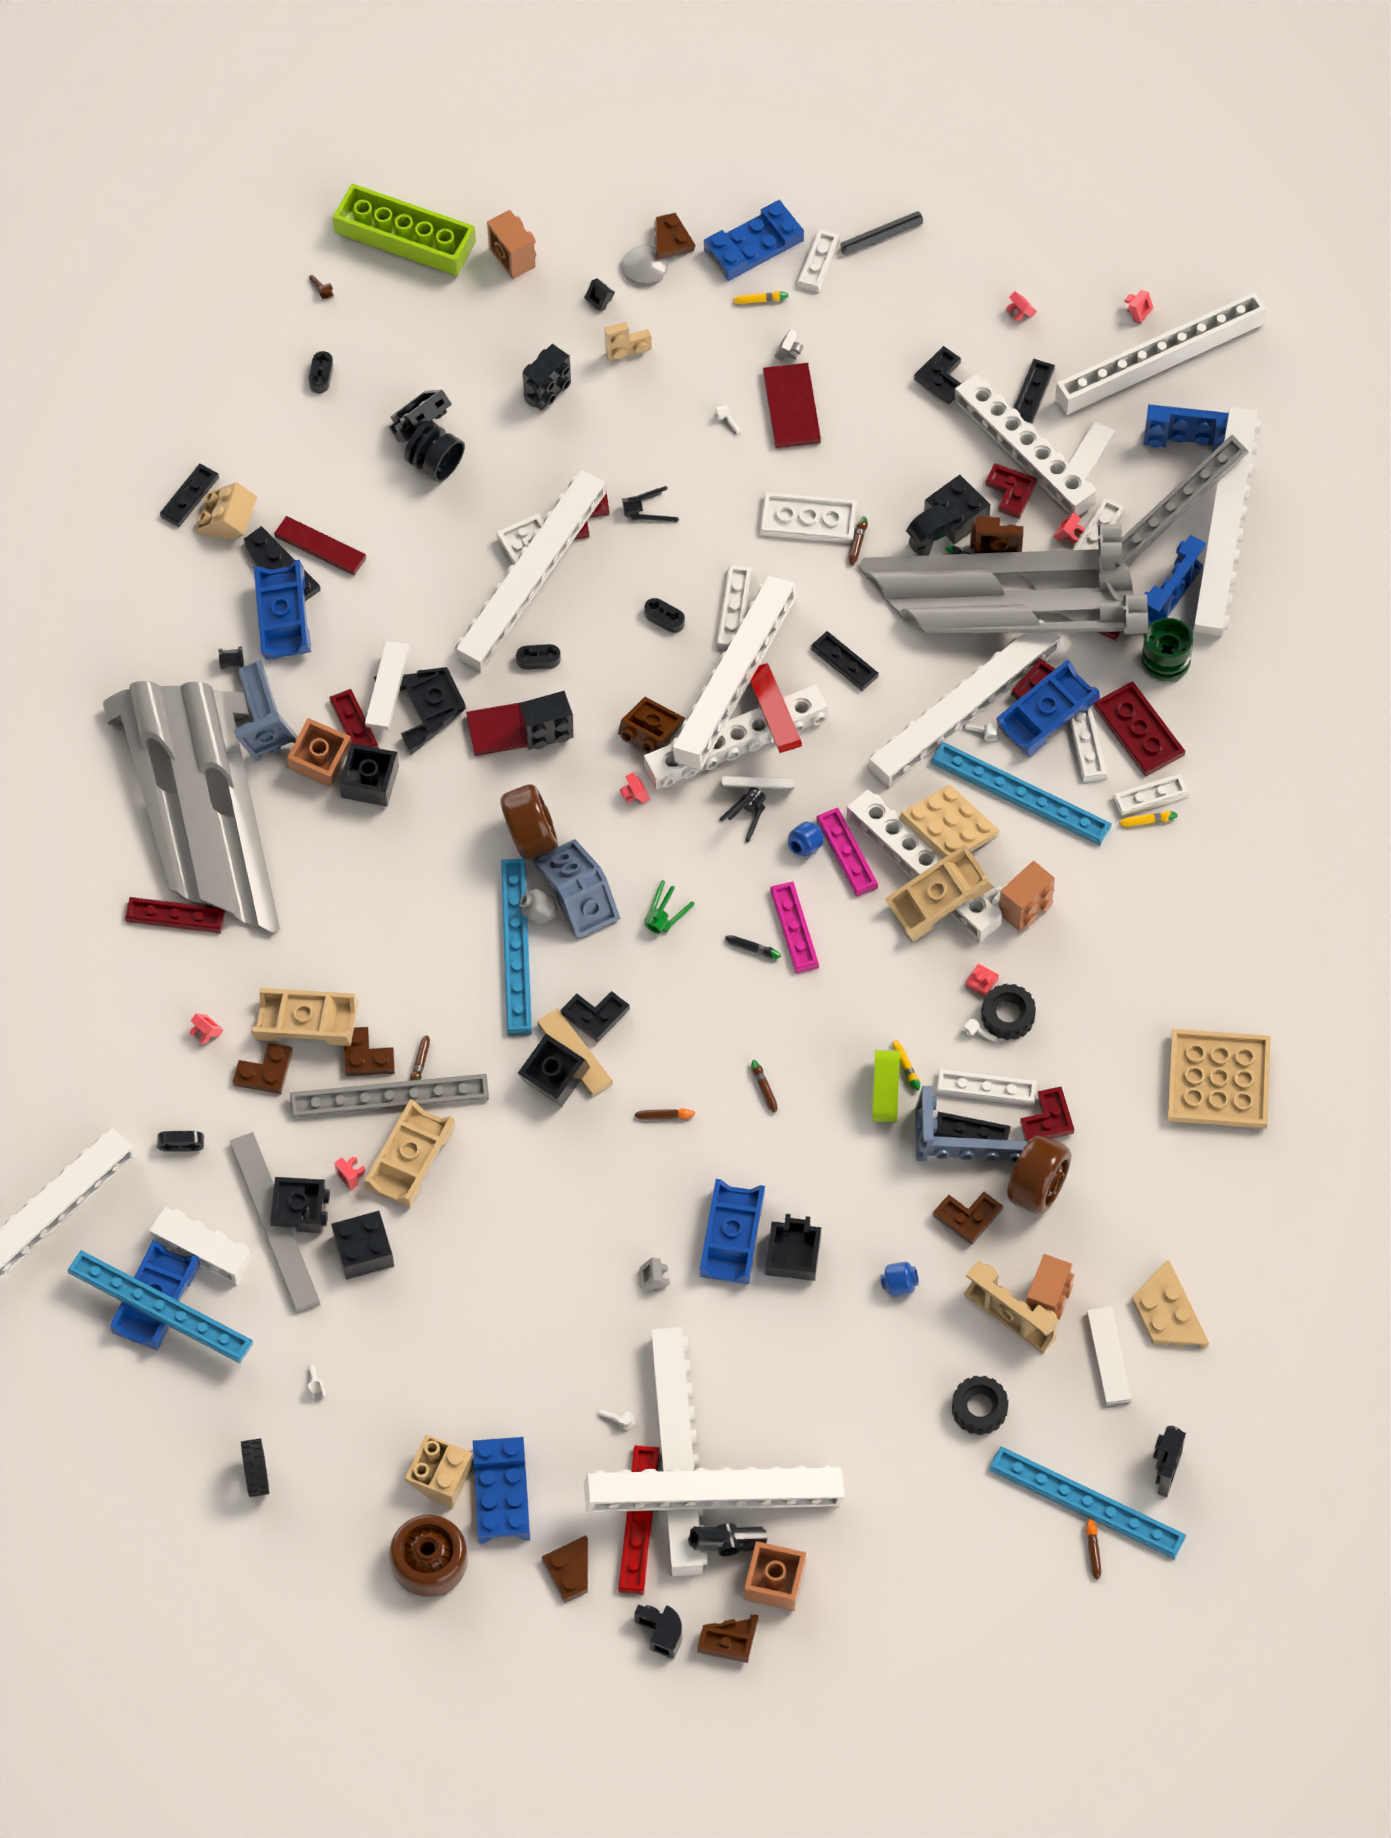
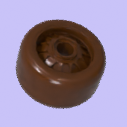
[500,784,558,860]
[1007,1135,1072,1214]
[389,1515,468,1597]

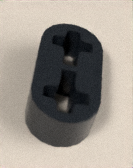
[309,351,333,393]
[644,598,685,633]
[516,644,561,670]
[157,1131,204,1152]

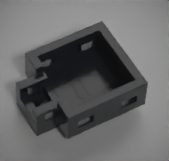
[388,389,452,442]
[765,1214,822,1281]

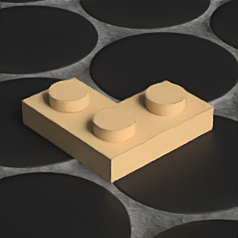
[604,322,652,360]

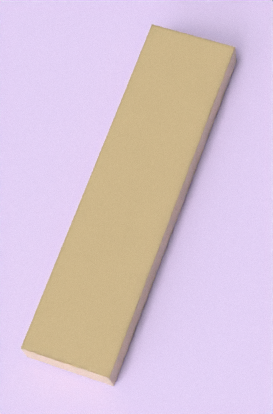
[537,1008,613,1097]

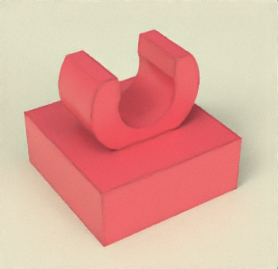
[1124,290,1153,323]
[1006,291,1037,321]
[1053,512,1085,544]
[619,772,651,804]
[965,964,999,997]
[190,1013,223,1044]
[334,1157,365,1191]

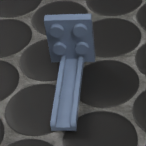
[234,660,298,762]
[915,1086,1028,1163]

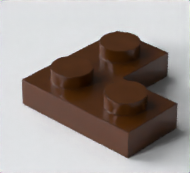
[344,1027,395,1076]
[233,1043,293,1094]
[933,1192,1003,1245]

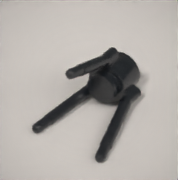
[622,486,679,522]
[720,787,766,842]

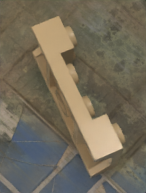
[885,844,994,942]
[251,988,359,1046]
[365,1099,455,1208]
[964,1260,1059,1354]

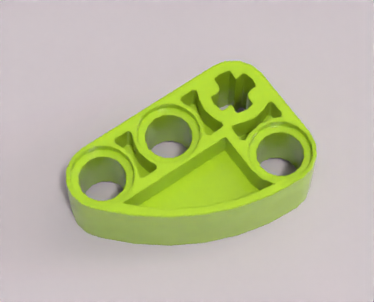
[872,1050,900,1123]

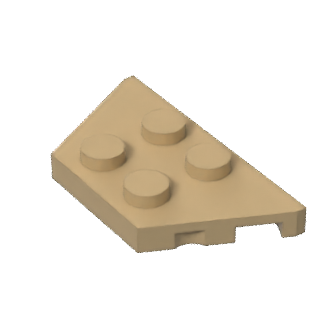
[1132,1260,1209,1348]

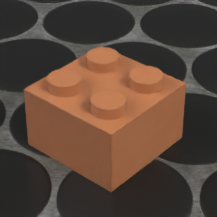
[487,210,537,279]
[287,718,351,787]
[999,860,1055,932]
[1026,1254,1075,1320]
[744,1541,807,1611]

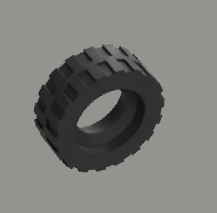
[981,983,1036,1040]
[952,1375,1008,1435]
[241,1438,270,1497]

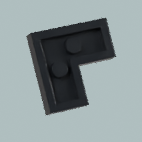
[914,346,962,404]
[561,991,630,1042]

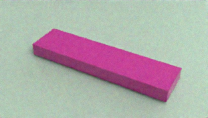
[816,807,878,897]
[770,881,819,973]

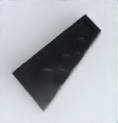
[244,526,321,601]

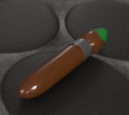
[849,516,868,565]
[410,1035,430,1081]
[751,1060,778,1112]

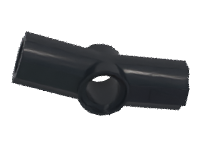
[688,1523,768,1556]

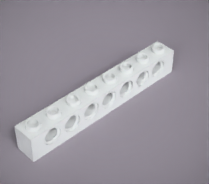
[955,374,1096,516]
[644,684,828,790]
[847,790,1002,942]

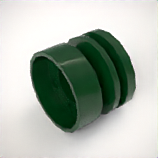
[1141,618,1193,681]

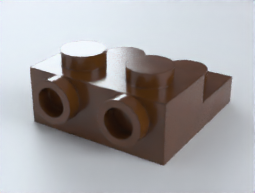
[970,516,1023,554]
[618,697,685,754]

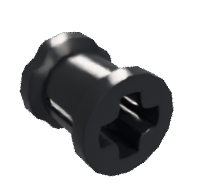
[218,646,244,670]

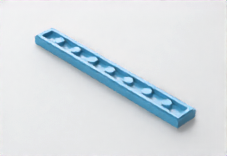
[931,742,1112,845]
[501,859,532,1035]
[67,1250,253,1364]
[989,1446,1186,1559]

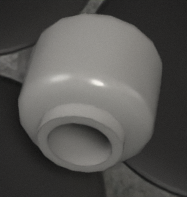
[520,889,557,924]

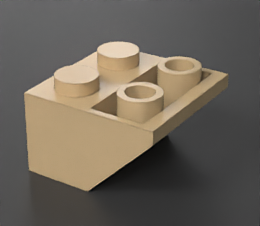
[195,482,257,540]
[405,1434,474,1508]

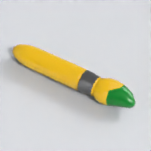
[733,291,789,304]
[1119,811,1178,827]
[893,1040,921,1091]

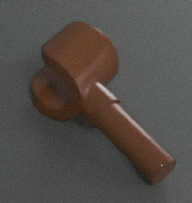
[309,275,334,299]

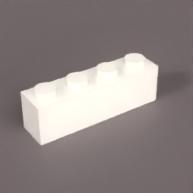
[149,1207,253,1285]

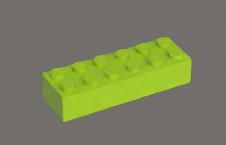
[333,183,476,276]

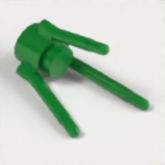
[644,880,695,934]

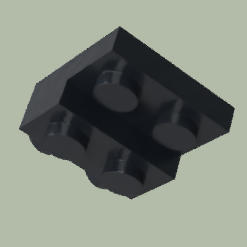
[270,1177,330,1233]
[1153,1426,1186,1497]

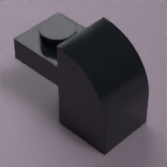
[906,504,954,556]
[634,1604,682,1660]

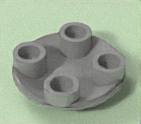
[623,245,668,283]

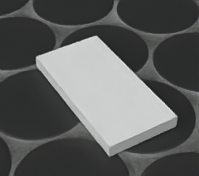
[760,492,858,544]

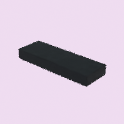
[1013,359,1055,423]
[160,463,219,527]
[811,631,879,691]
[933,1111,1011,1140]

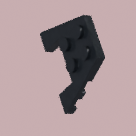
[374,667,467,754]

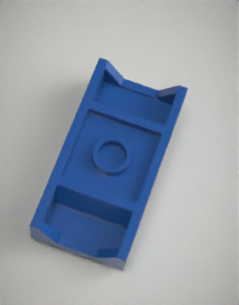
[704,199,804,281]
[1143,404,1229,453]
[1144,535,1206,625]
[254,559,311,660]
[996,659,1100,757]
[700,1179,765,1284]
[110,1240,200,1351]
[472,1437,530,1544]

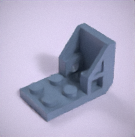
[533,839,621,939]

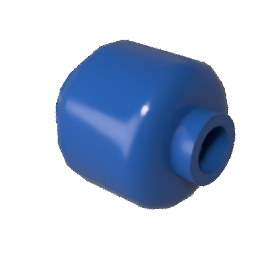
[788,821,824,857]
[880,1261,919,1296]

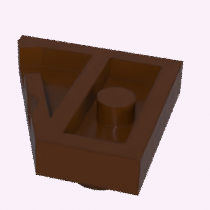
[654,213,696,260]
[542,1535,588,1603]
[697,1614,759,1663]

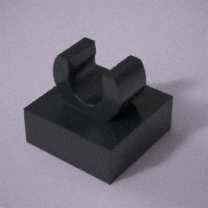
[584,278,615,311]

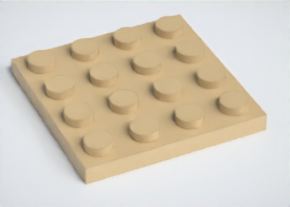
[1167,1029,1271,1129]

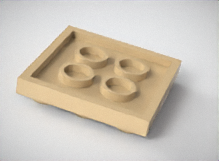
[899,784,1000,859]

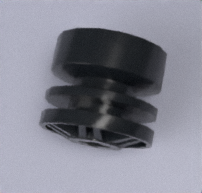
[404,420,465,482]

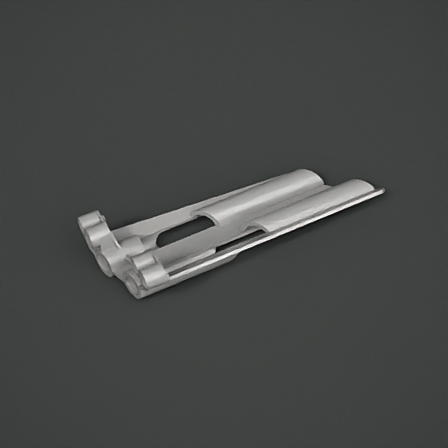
[859,524,1148,634]
[103,681,280,934]

